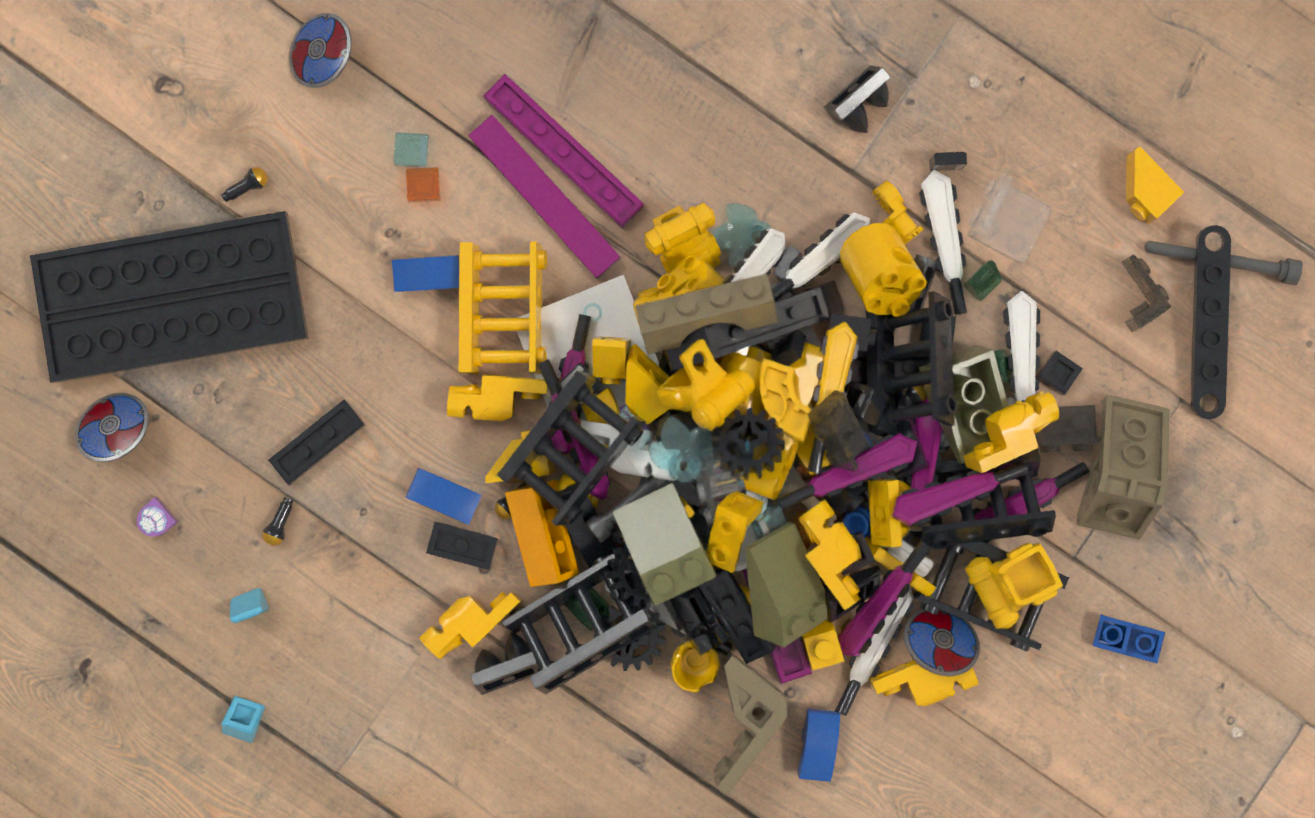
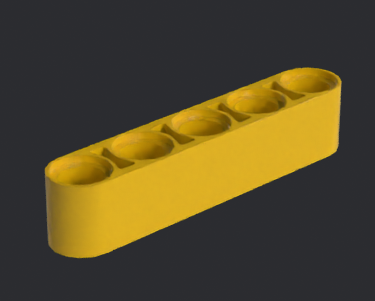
[742,342,823,500]

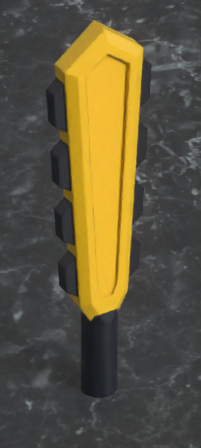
[807,322,859,474]

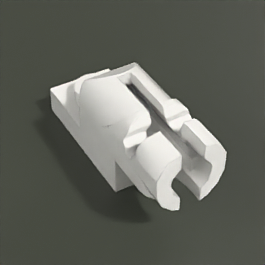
[581,420,680,481]

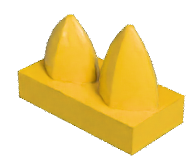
[868,478,911,548]

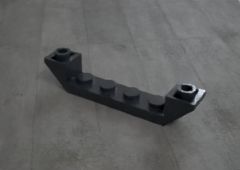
[664,280,844,371]

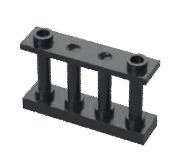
[865,291,957,438]
[497,370,646,526]
[921,449,1056,549]
[914,541,1069,652]
[502,554,657,694]

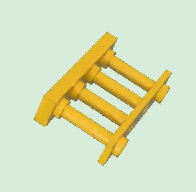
[459,241,548,374]

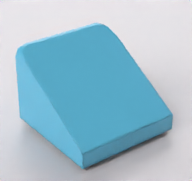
[230,588,269,623]
[221,696,265,743]

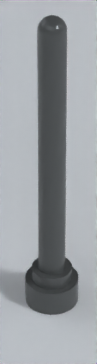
[1144,241,1303,286]
[585,430,716,543]

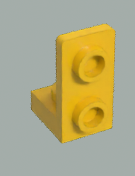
[706,490,764,573]

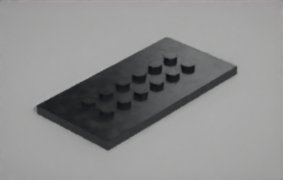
[30,211,309,383]

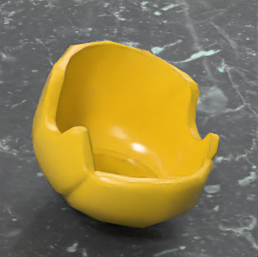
[670,640,720,693]

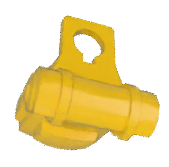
[644,202,721,273]
[656,339,755,431]
[965,543,1063,629]

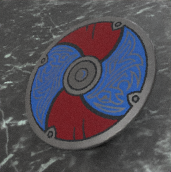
[289,13,352,88]
[75,393,149,462]
[904,609,980,676]

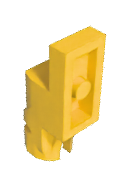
[447,374,548,422]
[963,391,1059,473]
[799,500,861,610]
[419,591,522,660]
[869,659,979,706]

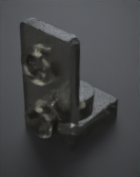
[1121,254,1171,332]

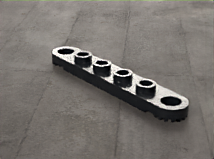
[1190,225,1231,419]

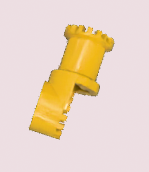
[872,180,924,245]

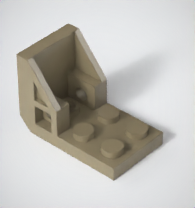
[1077,394,1170,540]
[713,651,788,796]

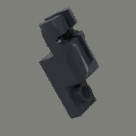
[663,586,729,656]

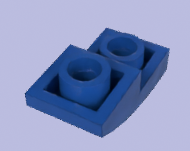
[392,255,459,292]
[405,468,482,525]
[1093,615,1165,663]
[797,709,840,782]

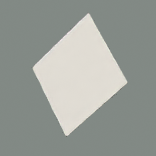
[517,275,659,421]

